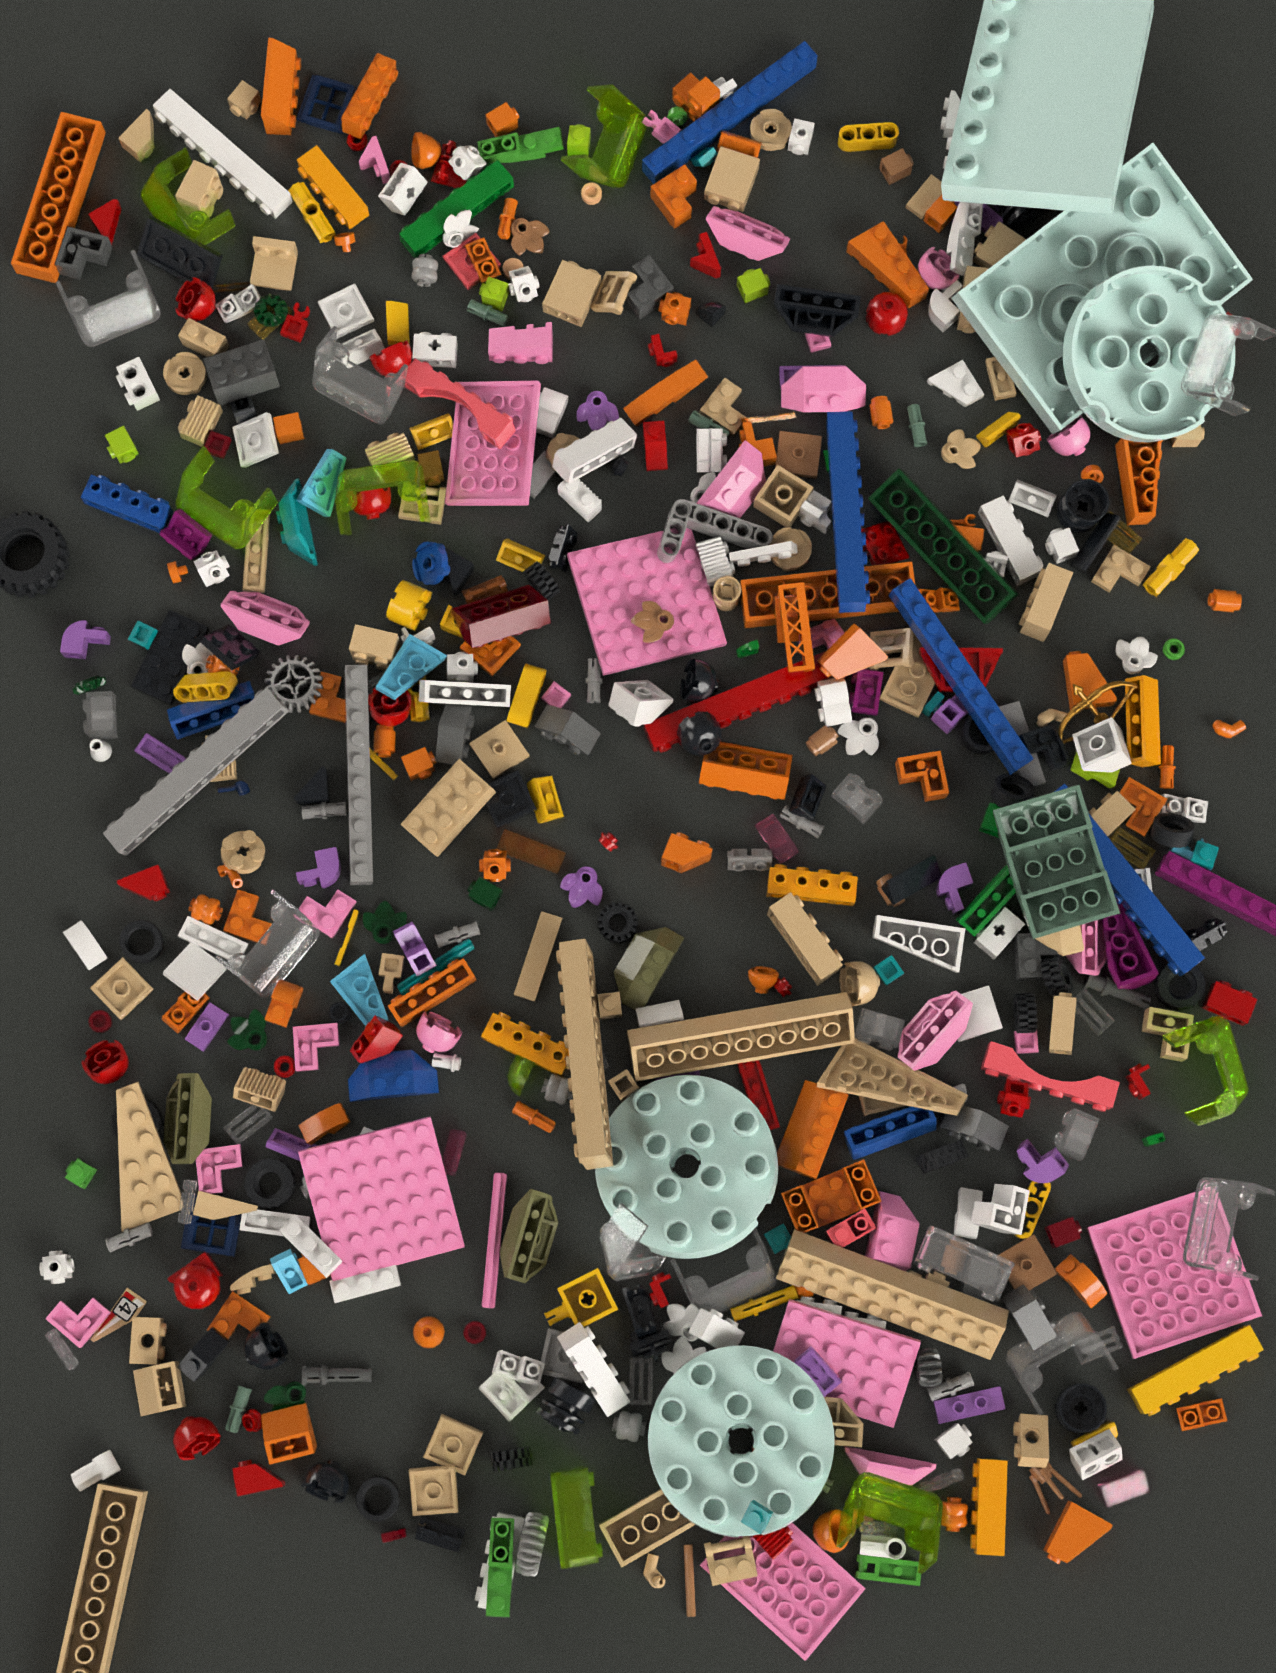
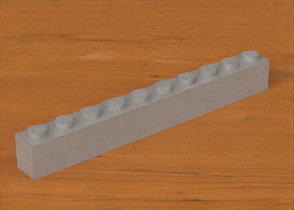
[344,665,373,885]
[103,687,289,856]

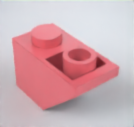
[824,1208,876,1248]

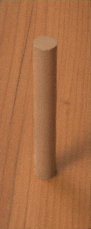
[683,1544,696,1617]

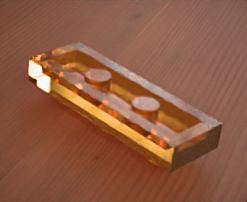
[497,829,566,874]

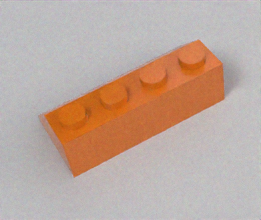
[261,38,301,135]
[699,742,793,800]
[777,1080,849,1180]

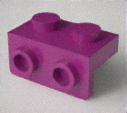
[159,509,212,560]
[849,669,883,716]

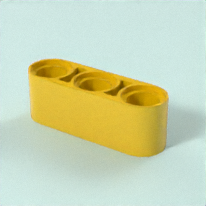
[837,122,899,152]
[507,663,547,728]
[173,671,238,703]

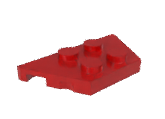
[919,647,1003,692]

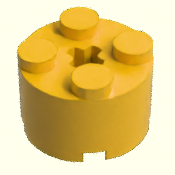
[386,580,432,631]

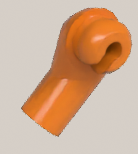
[1212,720,1246,738]

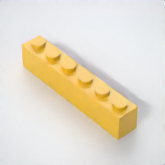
[1127,1325,1264,1416]

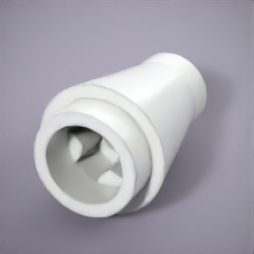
[90,739,112,762]

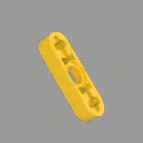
[1014,1181,1051,1239]

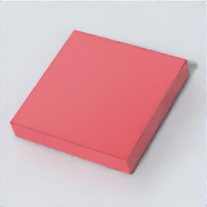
[442,233,501,290]

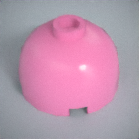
[917,247,960,290]
[1047,416,1090,456]
[416,1011,462,1053]

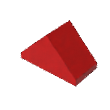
[88,199,122,245]

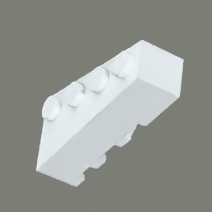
[872,915,965,973]
[557,1322,630,1417]

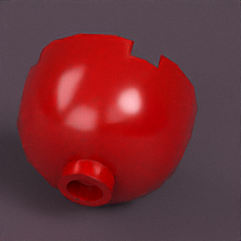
[175,277,216,322]
[866,292,908,336]
[369,340,413,379]
[348,486,391,520]
[368,687,412,727]
[81,1040,129,1085]
[174,1263,220,1309]
[173,1416,221,1460]

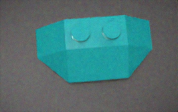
[276,478,318,566]

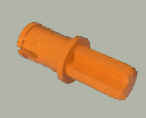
[498,198,518,240]
[1158,745,1176,789]
[512,1101,556,1133]

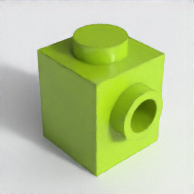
[567,124,591,158]
[737,268,771,303]
[479,277,509,312]
[105,426,139,464]

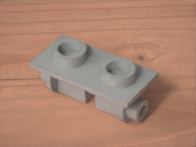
[727,848,772,871]

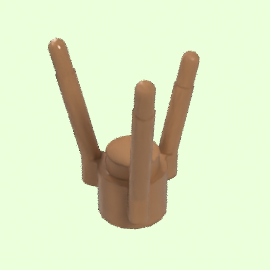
[1029,1462,1082,1514]

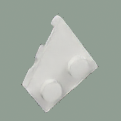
[927,360,985,407]

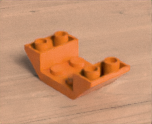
[781,1159,882,1233]

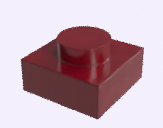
[203,431,232,459]

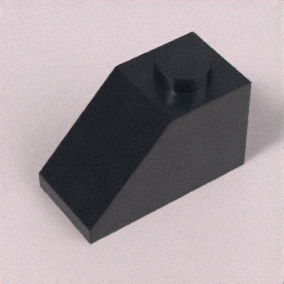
[177,1327,230,1382]

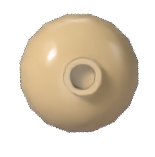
[839,961,880,1006]

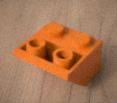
[661,832,713,873]
[261,1403,317,1465]

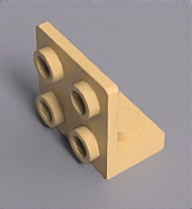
[250,236,298,291]

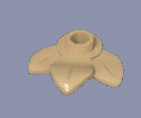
[941,429,981,469]

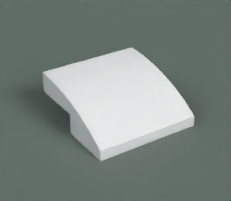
[957,986,1003,1042]
[479,1374,545,1422]

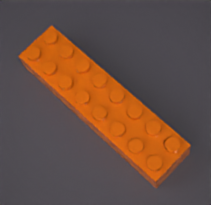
[11,112,106,284]
[740,562,915,628]

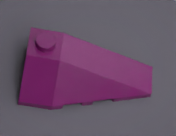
[1102,904,1158,989]

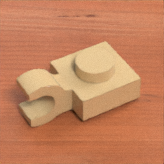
[379,953,405,994]

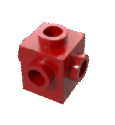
[1006,423,1041,458]
[997,1079,1031,1118]

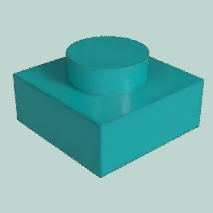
[690,147,718,168]
[128,621,158,650]
[922,691,945,718]
[1190,840,1219,869]
[873,955,904,986]
[763,1223,791,1254]
[741,1500,773,1534]

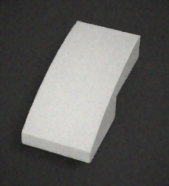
[215,284,261,323]
[1159,794,1208,823]
[63,920,107,970]
[954,1187,983,1239]
[492,1350,545,1386]

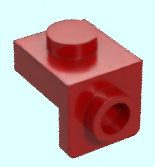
[648,334,677,367]
[1126,1063,1151,1100]
[649,1272,672,1308]

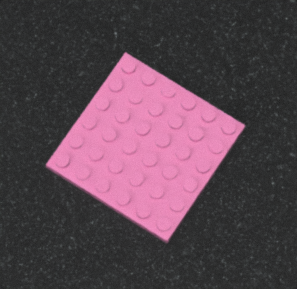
[567,528,727,676]
[298,1116,465,1281]
[1086,1185,1262,1359]

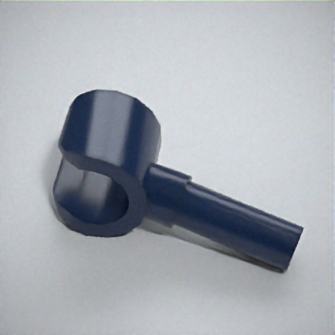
[218,781,250,796]

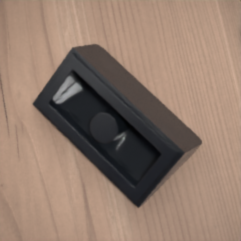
[788,774,826,821]

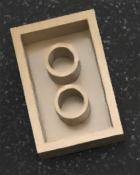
[1018,563,1073,642]

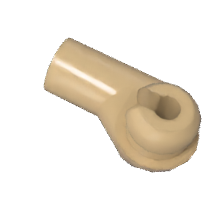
[1037,709,1067,728]

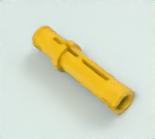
[730,1285,798,1322]

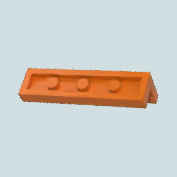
[778,582,815,672]

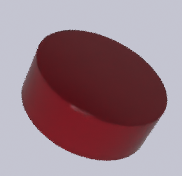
[88,1010,112,1033]
[463,1321,486,1344]

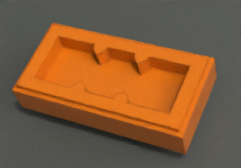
[716,130,762,158]

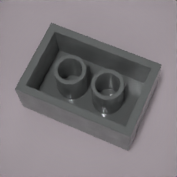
[203,339,280,406]

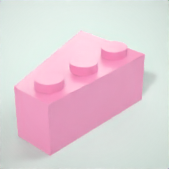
[488,322,553,364]

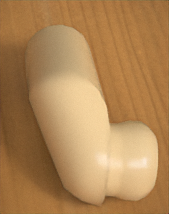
[643,1553,665,1588]

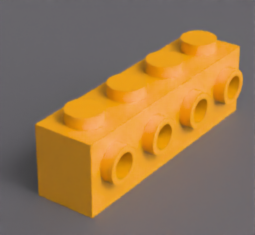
[297,145,369,230]
[1125,675,1161,768]
[766,864,858,906]
[481,1012,569,1077]
[970,1458,1008,1556]

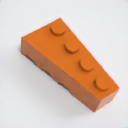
[846,221,929,309]
[1115,438,1163,525]

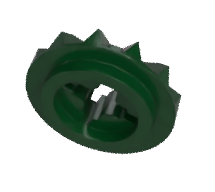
[254,293,288,327]
[72,675,106,695]

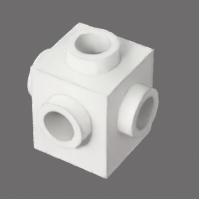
[448,145,487,180]
[508,266,540,302]
[193,550,230,587]
[446,652,478,683]
[39,1250,74,1284]

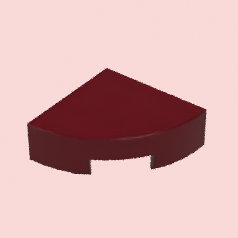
[381,1528,407,1543]

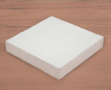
[317,283,374,339]
[232,412,279,468]
[163,943,226,1001]

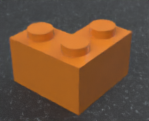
[672,72,720,121]
[650,164,697,229]
[895,750,949,802]

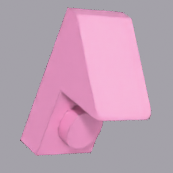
[359,136,390,184]

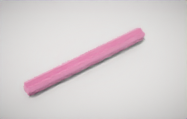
[482,1173,507,1308]

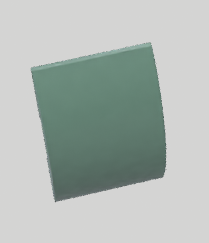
[993,785,1120,939]

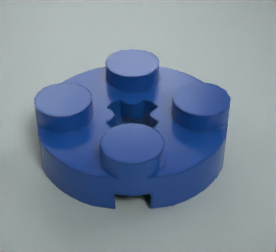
[412,541,450,585]

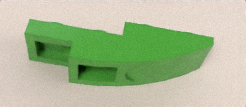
[477,127,564,163]
[486,1518,515,1617]

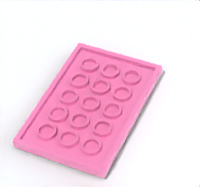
[445,381,541,506]
[773,1299,921,1428]
[700,1523,866,1661]

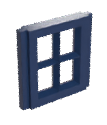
[297,75,357,134]
[181,1194,242,1257]

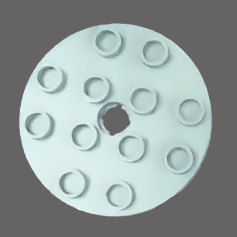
[1063,265,1235,442]
[595,1075,778,1259]
[648,1345,835,1538]

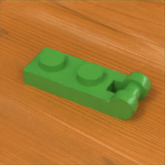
[855,1554,922,1586]

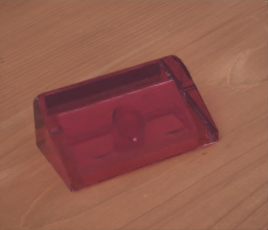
[442,1129,467,1177]
[1098,1470,1150,1507]

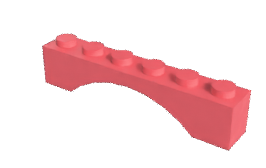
[399,358,516,449]
[981,1041,1120,1112]

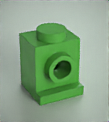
[65,1158,98,1189]

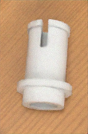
[432,1053,461,1072]

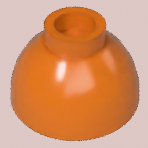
[748,966,779,994]
[413,1316,445,1348]

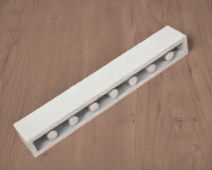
[153,89,293,219]

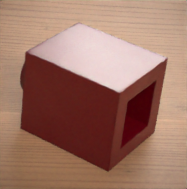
[1044,1217,1082,1249]

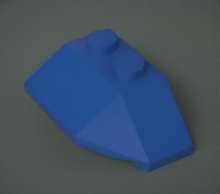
[348,1050,439,1102]

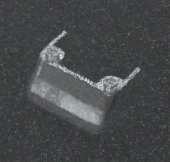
[56,250,161,347]
[1181,313,1276,416]
[312,326,408,425]
[215,889,320,998]
[1183,1177,1275,1281]
[600,1203,667,1281]
[914,1225,1015,1302]
[670,1227,777,1313]
[1006,1312,1119,1415]

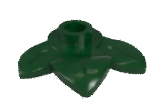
[363,900,407,944]
[227,1009,267,1051]
[263,1381,306,1411]

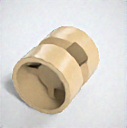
[712,576,741,611]

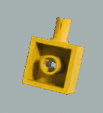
[544,1268,618,1327]

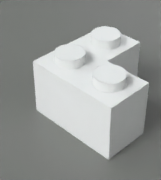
[971,1184,1029,1235]

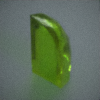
[507,1055,535,1097]

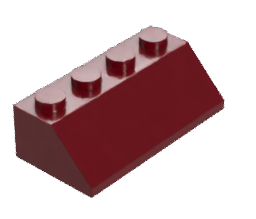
[451,585,551,648]

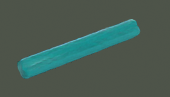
[397,938,475,995]

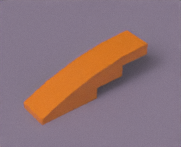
[623,360,708,426]

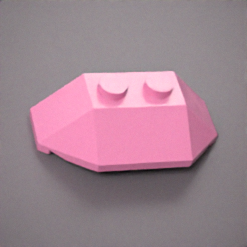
[706,206,790,261]
[781,365,866,412]
[696,440,766,518]
[221,591,310,646]
[1066,919,1107,976]
[898,991,973,1071]
[865,1191,920,1271]
[843,1446,936,1491]

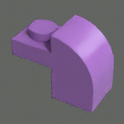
[60,620,111,660]
[931,694,968,734]
[296,847,341,889]
[936,862,973,915]
[393,922,436,976]
[1016,1139,1069,1183]

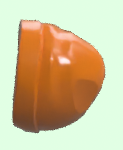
[412,132,441,169]
[813,1509,851,1553]

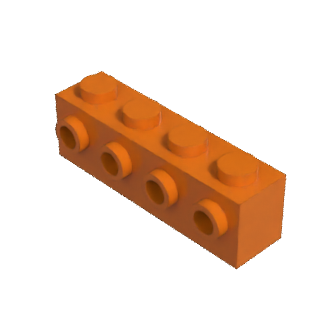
[341,53,398,139]
[388,958,477,1028]

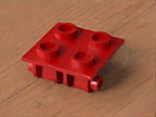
[431,140,467,188]
[861,521,909,566]

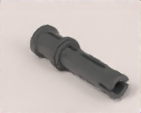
[1083,975,1151,1010]
[302,1365,372,1386]

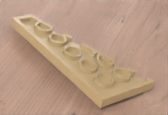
[817,1039,968,1116]
[116,1081,186,1232]

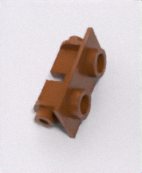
[462,575,508,604]

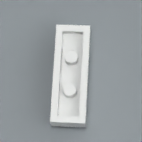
[729,541,798,567]
[178,916,248,965]
[239,1209,311,1236]
[279,1214,343,1278]
[329,1265,401,1303]

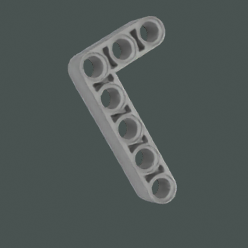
[657,499,773,563]

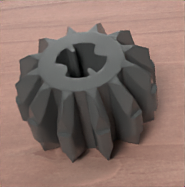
[914,1348,943,1387]

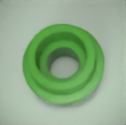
[667,107,688,126]
[1163,639,1185,660]

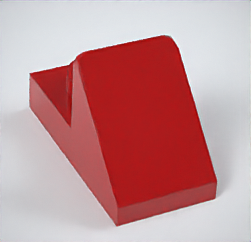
[690,232,721,279]

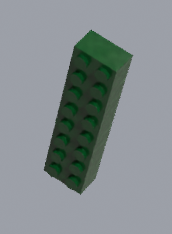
[868,468,1019,624]

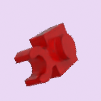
[280,302,310,343]

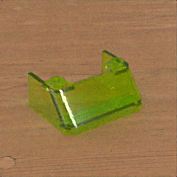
[561,84,647,188]
[141,147,235,245]
[175,446,278,549]
[335,460,431,535]
[1162,1016,1249,1126]
[550,1466,603,1569]
[836,1472,943,1574]

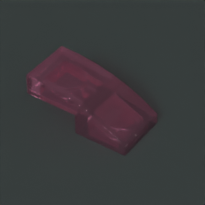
[755,814,799,864]

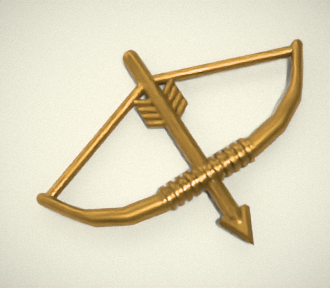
[1058,681,1138,744]

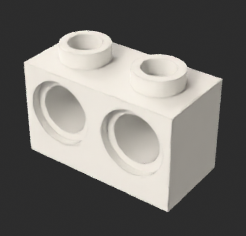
[116,357,160,411]
[1069,1429,1123,1480]

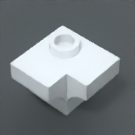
[799,490,832,534]

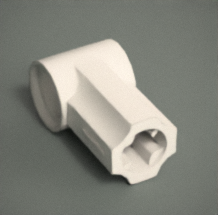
[71,1450,121,1492]
[860,1534,906,1559]

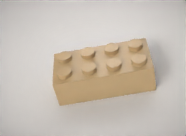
[401,759,496,857]
[767,892,843,986]
[599,1489,695,1568]

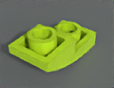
[1071,752,1120,789]

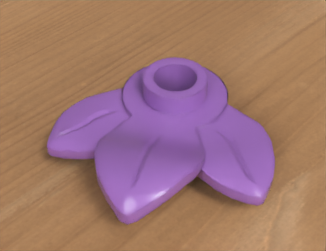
[577,391,619,431]
[560,866,603,908]

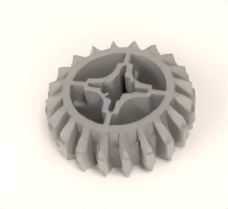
[264,655,323,713]
[515,1512,549,1577]

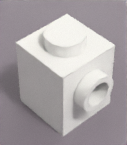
[788,118,815,155]
[1045,528,1079,564]
[934,1423,973,1459]

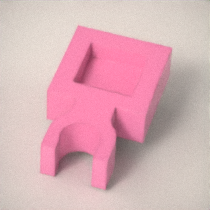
[642,109,681,144]

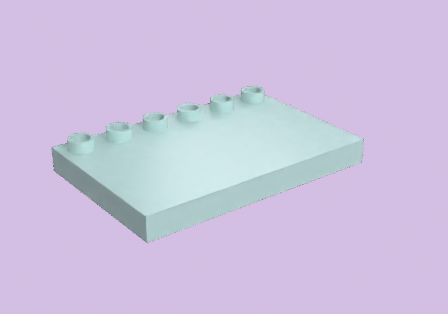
[941,0,1154,214]
[951,143,1253,435]

